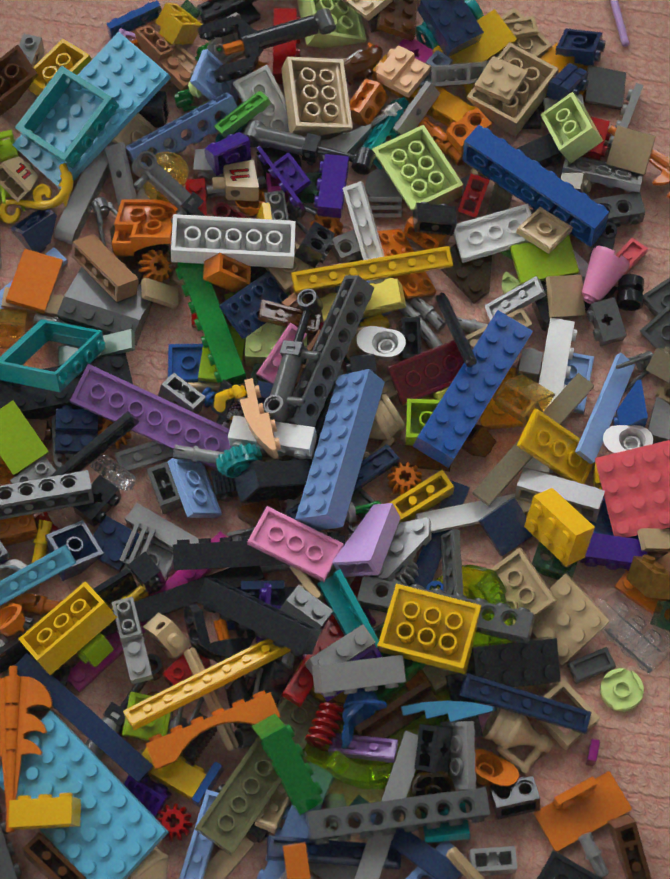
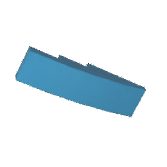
[401,701,496,722]

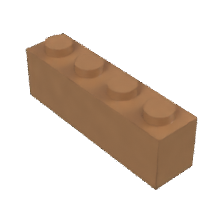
[72,234,139,302]

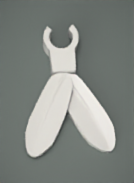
[371,102,402,126]

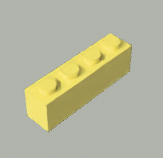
[320,278,406,321]

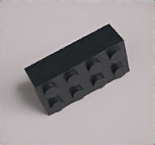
[467,637,561,687]

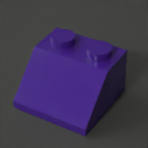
[204,132,251,176]

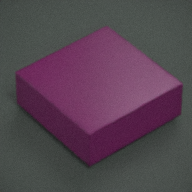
[585,738,600,766]

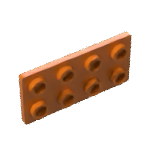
[377,229,437,299]
[534,771,632,852]

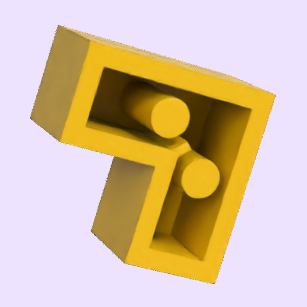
[155,3,203,45]

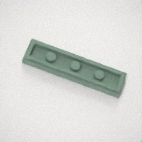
[58,329,135,366]

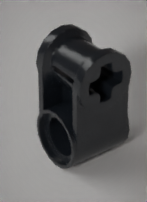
[589,222,617,257]

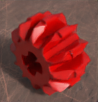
[156,803,193,842]

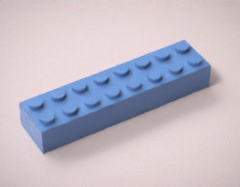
[295,369,385,531]

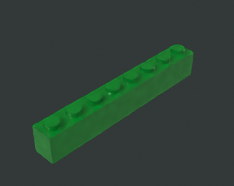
[169,252,247,385]

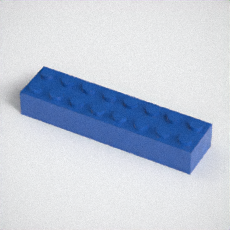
[463,125,609,247]
[413,310,533,468]

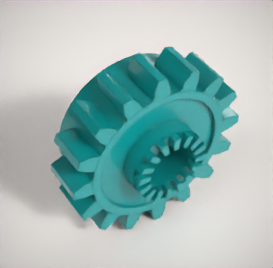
[216,443,262,478]

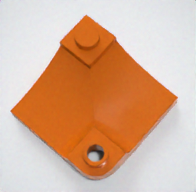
[112,199,177,256]

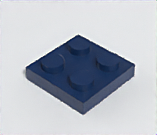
[93,516,140,572]

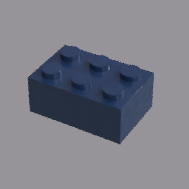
[417,0,484,57]

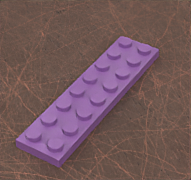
[70,364,231,470]

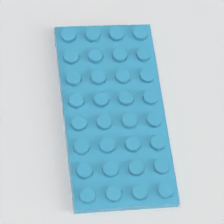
[13,32,171,189]
[0,710,168,879]

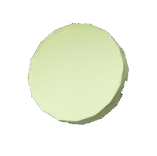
[600,668,644,712]

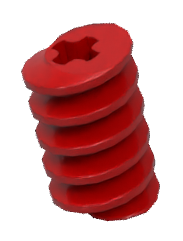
[305,702,344,752]

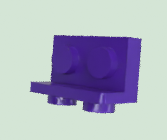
[123,775,172,818]

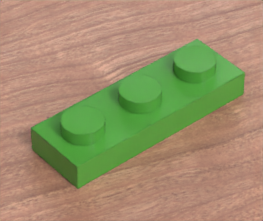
[214,91,272,138]

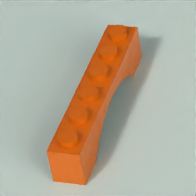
[146,691,281,770]

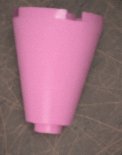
[581,246,630,304]

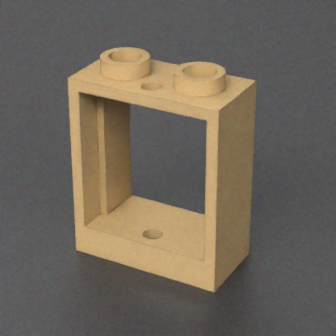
[537,679,600,751]

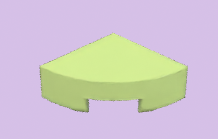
[501,271,520,294]

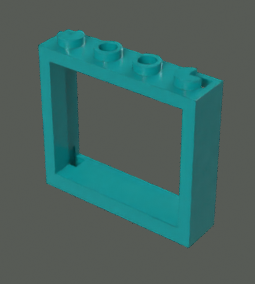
[15,65,119,169]
[0,319,106,392]

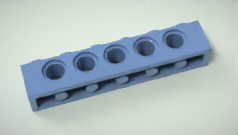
[125,92,237,167]

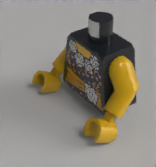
[211,379,248,428]

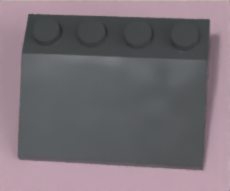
[57,267,153,346]

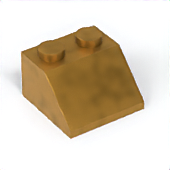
[627,555,670,600]

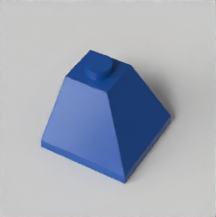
[612,380,648,427]

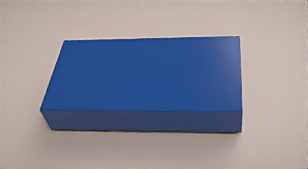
[192,762,224,808]

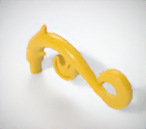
[0,163,73,224]

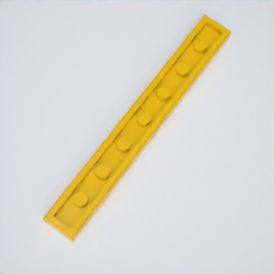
[291,246,453,293]
[123,638,291,730]

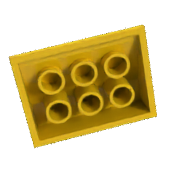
[378,584,481,674]

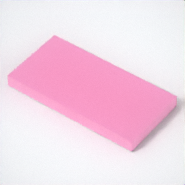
[247,506,344,582]

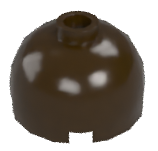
[410,770,455,813]

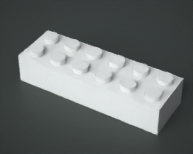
[171,214,295,268]

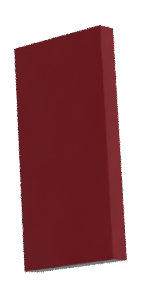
[386,340,464,405]

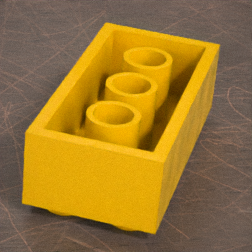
[18,582,117,675]

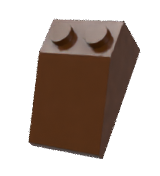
[0,45,38,116]

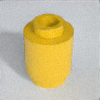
[359,314,390,329]

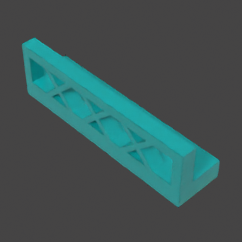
[362,97,410,169]
[317,569,379,649]

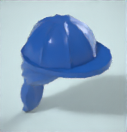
[341,687,387,749]

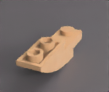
[240,378,281,459]

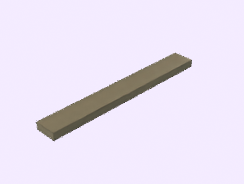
[472,373,594,507]

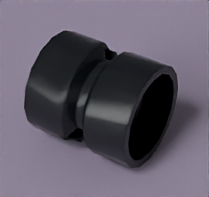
[617,274,644,311]

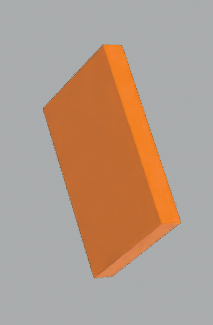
[6,248,63,314]

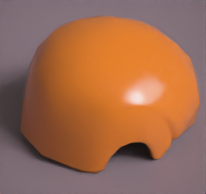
[234,189,266,216]

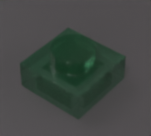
[181,0,202,20]

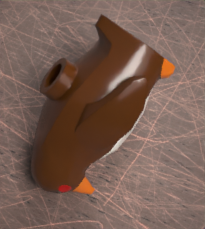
[344,42,383,86]

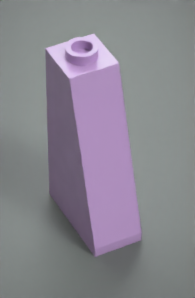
[332,503,400,577]

